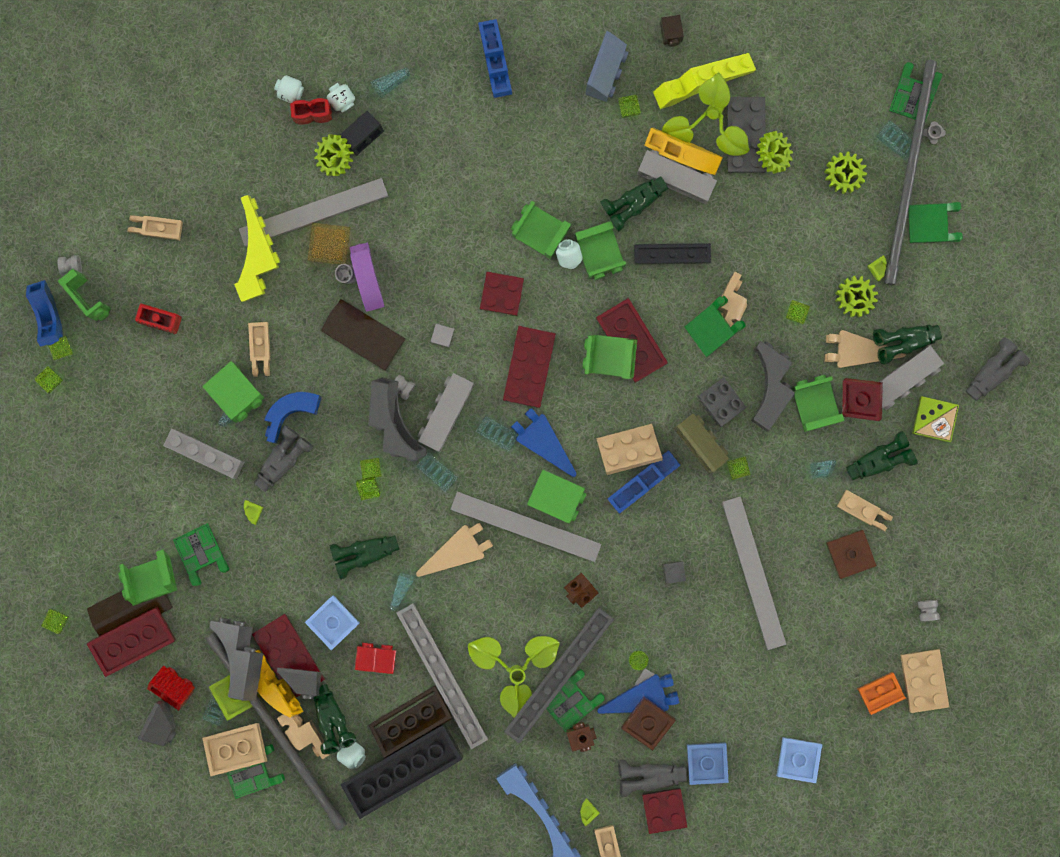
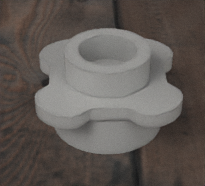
[923,121,946,144]

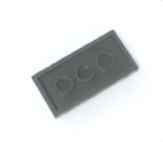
[727,97,766,173]

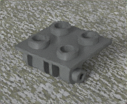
[698,377,747,427]

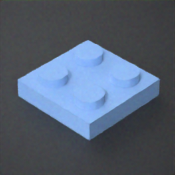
[305,595,360,650]
[776,737,822,783]

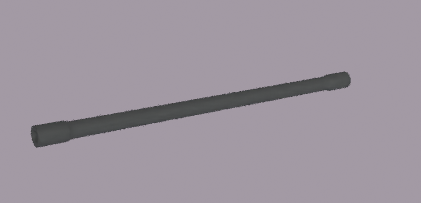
[884,60,937,285]
[205,632,347,831]

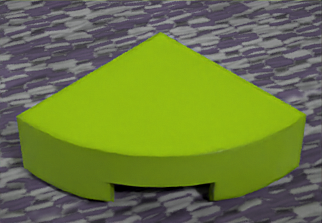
[867,255,887,282]
[244,500,264,525]
[580,798,600,827]

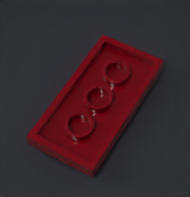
[596,298,668,383]
[503,326,556,408]
[87,607,176,677]
[252,613,325,698]

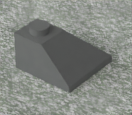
[277,668,322,699]
[138,700,176,746]

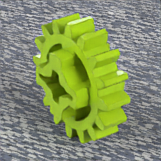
[756,131,793,174]
[314,134,353,176]
[824,152,867,194]
[835,276,878,318]

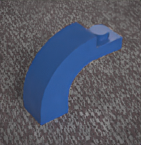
[26,280,63,347]
[265,392,322,444]

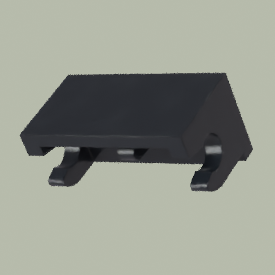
[340,111,384,156]

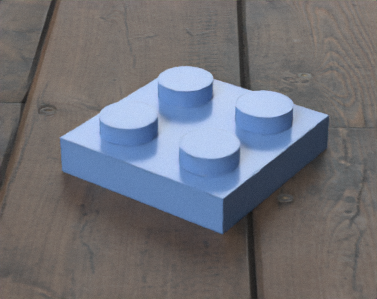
[687,742,729,785]

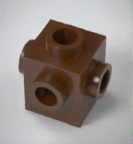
[564,573,599,608]
[566,722,597,752]

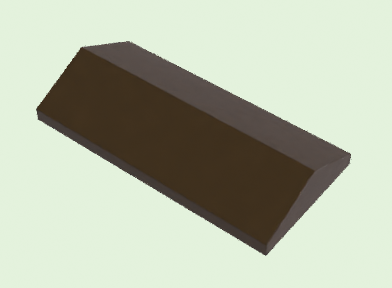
[321,299,405,371]
[87,591,173,636]
[368,686,453,758]

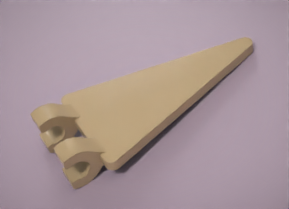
[824,330,906,368]
[416,523,493,577]

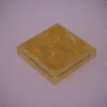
[308,223,351,265]

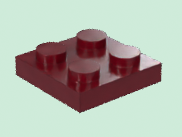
[480,272,524,316]
[842,378,883,421]
[642,788,687,834]

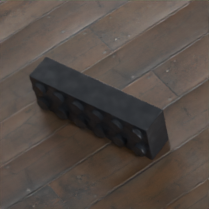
[341,724,463,819]

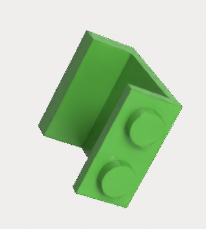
[511,201,571,259]
[575,221,626,280]
[58,269,112,321]
[583,335,637,379]
[202,361,265,423]
[792,375,844,432]
[527,470,586,524]
[118,550,177,606]

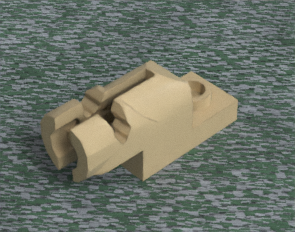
[719,272,747,327]
[277,714,330,759]

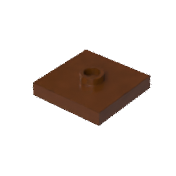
[826,530,877,579]
[621,697,676,751]

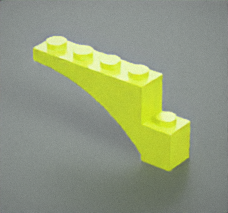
[653,53,756,109]
[234,195,280,302]

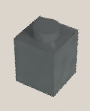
[662,561,686,584]

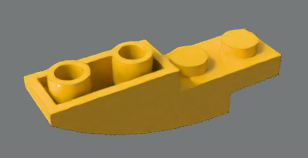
[644,127,723,175]
[256,650,304,718]

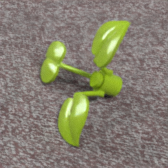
[662,72,750,156]
[468,636,560,718]

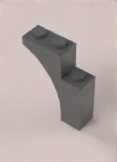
[751,341,795,431]
[368,377,426,461]
[209,618,263,701]

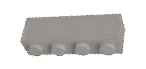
[637,150,717,204]
[879,345,944,410]
[417,373,474,453]
[163,428,245,479]

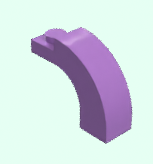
[350,242,385,312]

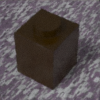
[660,15,684,47]

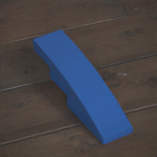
[478,19,512,98]
[607,450,681,514]

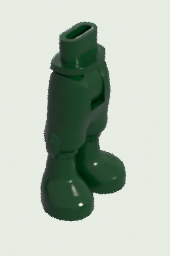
[600,176,669,232]
[873,324,942,365]
[846,431,918,481]
[329,535,400,580]
[313,684,357,755]

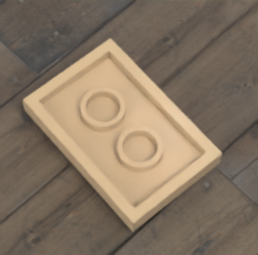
[596,424,663,475]
[900,649,949,713]
[202,723,267,777]

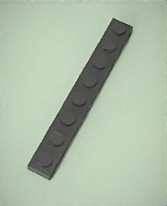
[504,608,614,744]

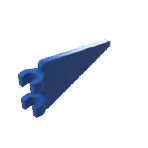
[511,408,576,477]
[597,674,680,714]

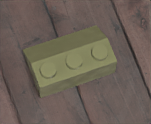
[673,414,729,474]

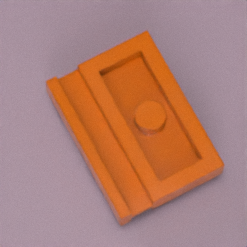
[857,672,906,715]

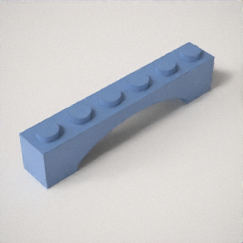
[496,763,581,857]

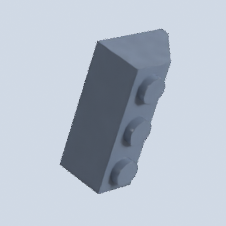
[586,31,629,102]

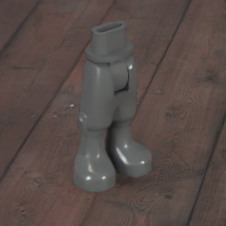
[966,337,1030,401]
[254,425,313,492]
[618,760,687,797]

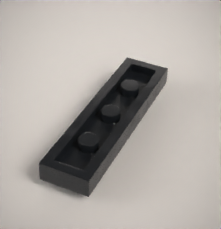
[634,243,711,264]

